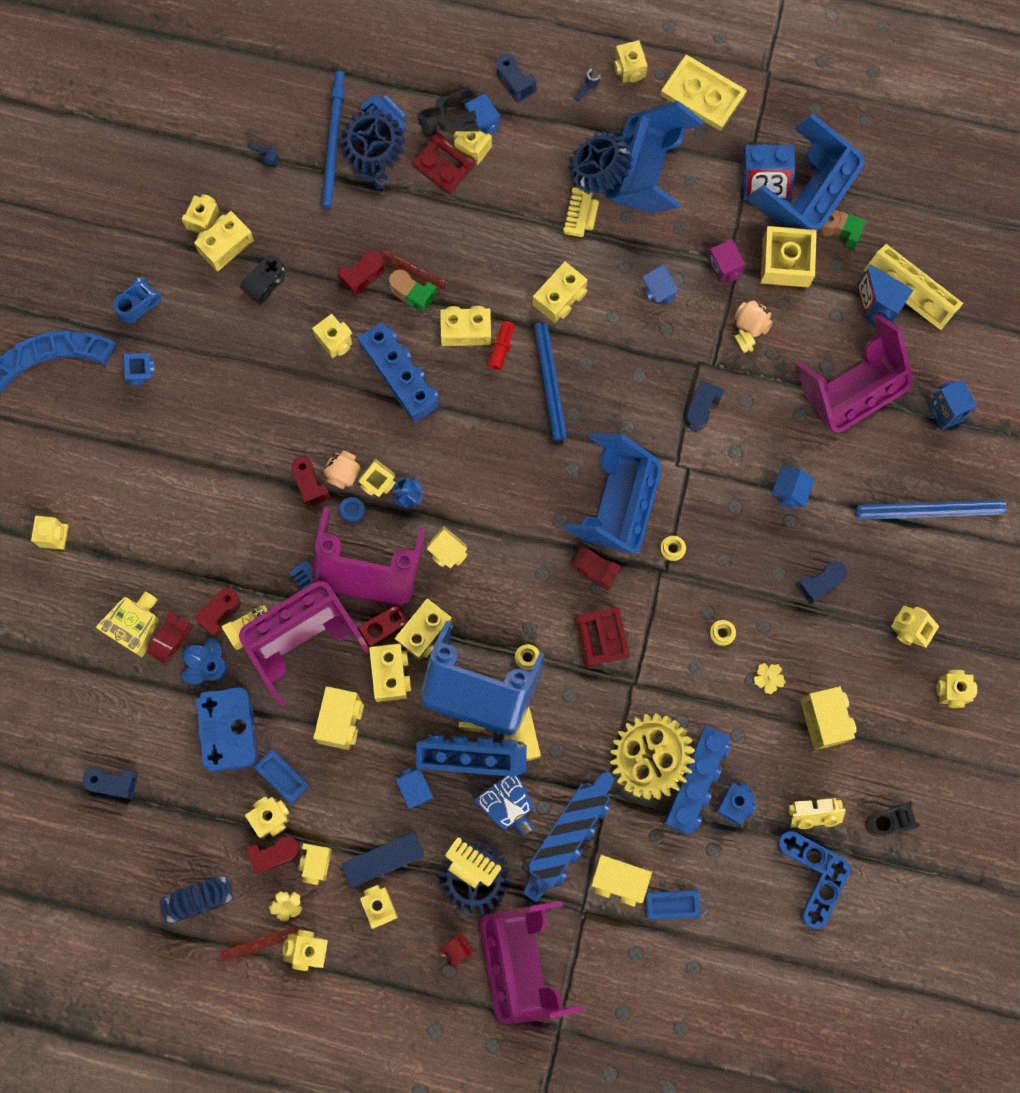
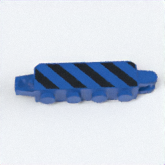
[524,772,614,902]

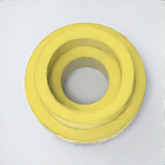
[734,329,756,353]
[660,536,686,561]
[710,620,736,646]
[515,644,539,670]

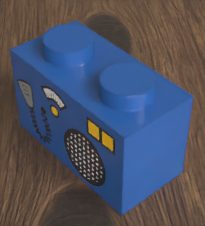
[928,380,977,430]

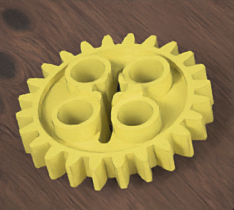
[610,713,695,800]

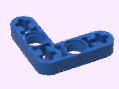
[777,832,851,929]

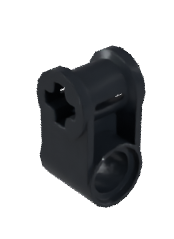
[240,256,285,304]
[865,801,920,837]

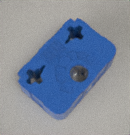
[196,688,258,773]

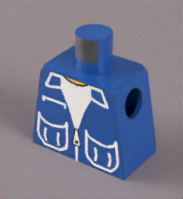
[474,776,534,837]

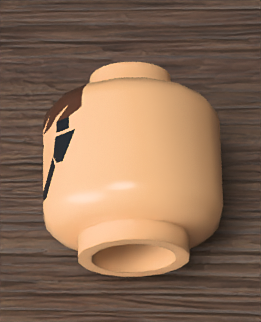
[734,301,773,337]
[323,450,360,489]

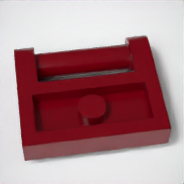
[412,132,477,195]
[574,607,630,668]

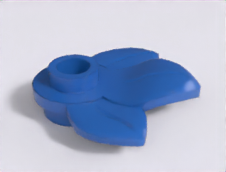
[181,637,227,685]

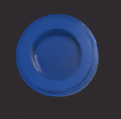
[339,497,365,524]

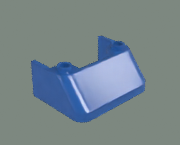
[605,101,704,213]
[746,113,864,230]
[563,433,661,553]
[421,621,545,735]

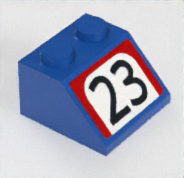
[741,145,795,202]
[857,264,913,327]

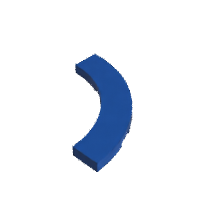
[0,331,118,393]

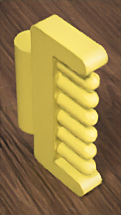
[563,188,599,237]
[446,838,501,888]

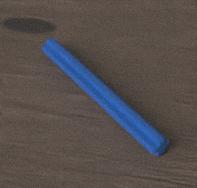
[856,500,1007,520]

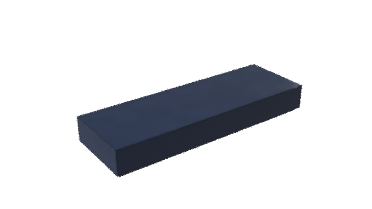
[341,832,425,888]

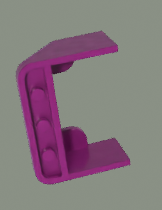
[795,313,913,433]
[312,507,425,607]
[239,581,370,707]
[480,901,582,1024]

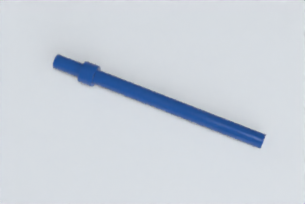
[322,71,345,209]

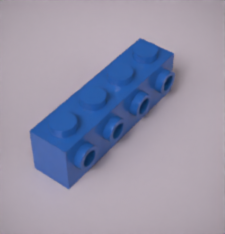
[358,322,440,423]
[663,726,732,835]
[416,734,527,777]

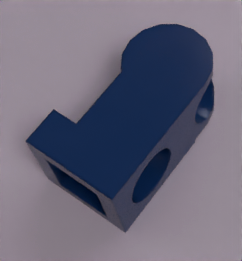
[496,54,537,103]
[685,380,725,432]
[795,561,847,605]
[82,768,139,799]

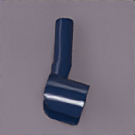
[574,69,601,102]
[248,143,279,166]
[354,171,388,190]

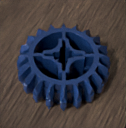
[340,108,405,175]
[568,131,633,196]
[439,841,510,914]
[159,876,234,924]

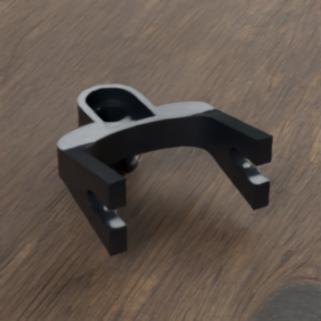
[417,87,479,136]

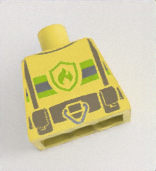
[96,591,160,657]

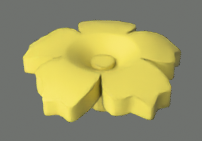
[754,663,786,694]
[269,891,302,921]

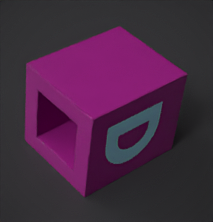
[707,240,745,283]

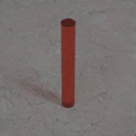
[380,248,448,290]
[220,926,299,962]

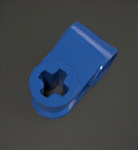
[113,277,162,324]

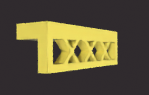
[864,244,963,330]

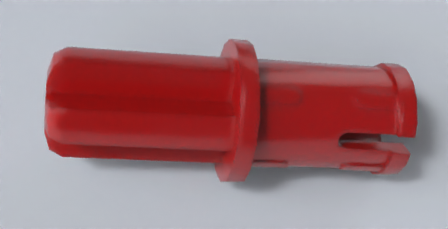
[487,321,515,370]

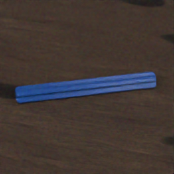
[534,322,566,441]

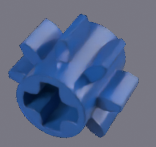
[392,477,423,508]

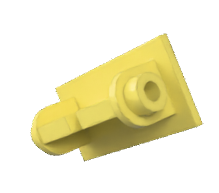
[788,798,846,829]

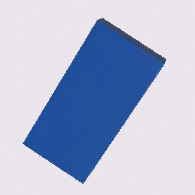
[254,749,310,805]
[645,890,701,920]

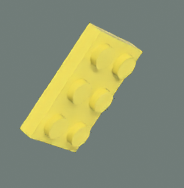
[660,55,747,131]

